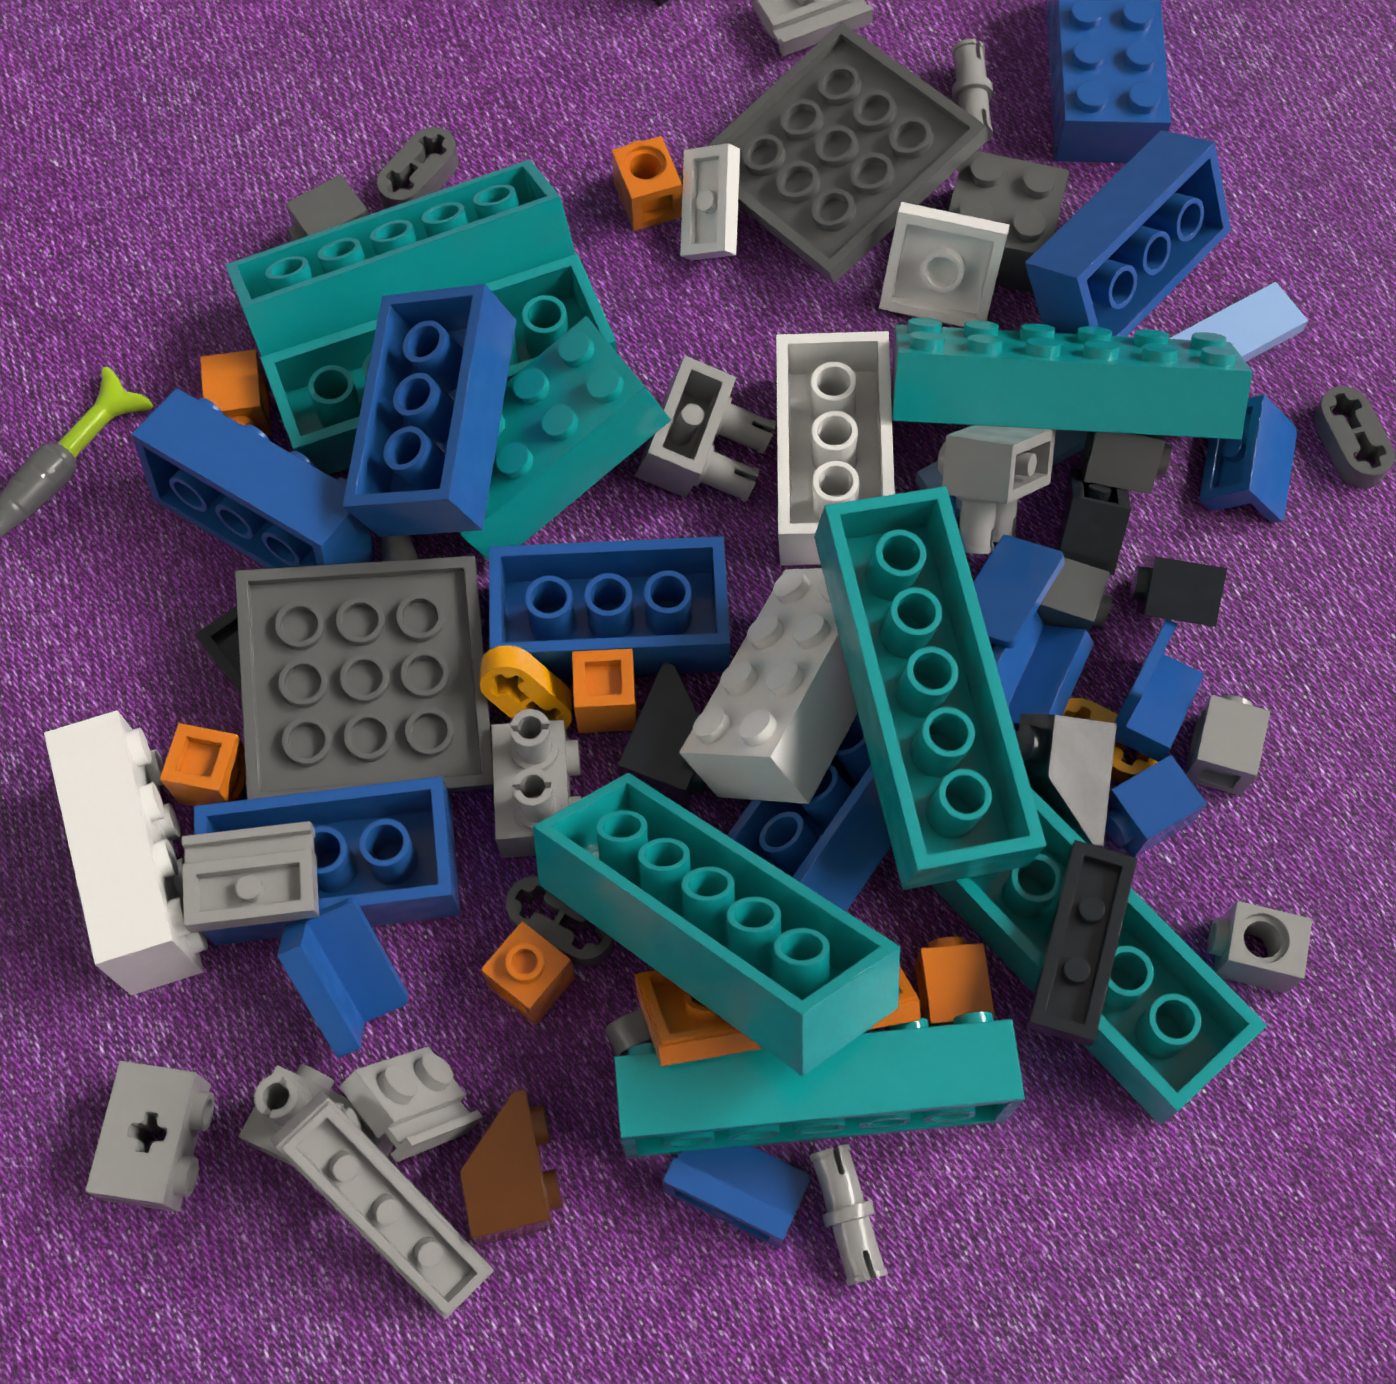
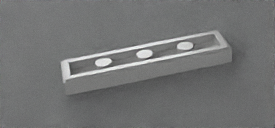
[270,1090,494,1319]

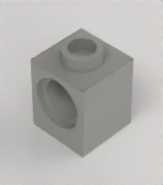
[1184,695,1271,796]
[1207,901,1312,993]

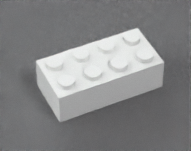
[776,331,895,566]
[679,568,858,804]
[44,710,208,995]

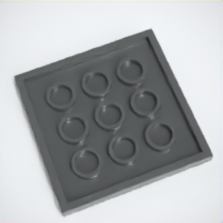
[706,22,989,284]
[235,556,494,800]

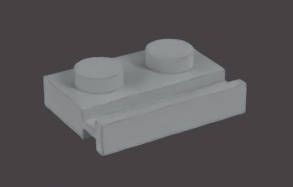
[751,0,874,56]
[182,821,319,933]
[339,1046,483,1162]

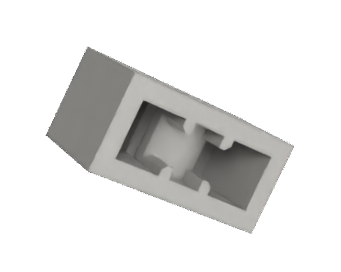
[85,1061,215,1212]

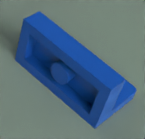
[1199,394,1297,523]
[973,534,1065,649]
[992,611,1094,734]
[1113,619,1204,762]
[277,898,409,1059]
[662,1145,810,1249]

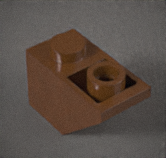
[460,1089,563,1246]

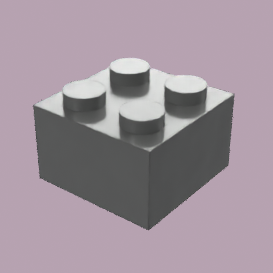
[948,151,1069,293]

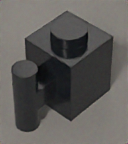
[1130,555,1227,627]

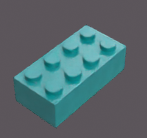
[460,316,671,560]

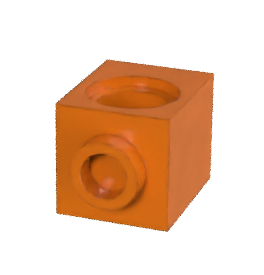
[612,136,682,231]
[200,349,272,435]
[572,648,637,733]
[160,723,246,807]
[481,921,575,1026]
[914,936,995,1027]

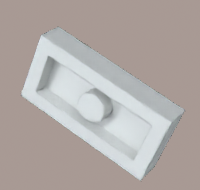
[680,143,740,260]

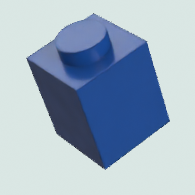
[1105,755,1207,857]

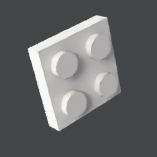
[879,202,1009,327]

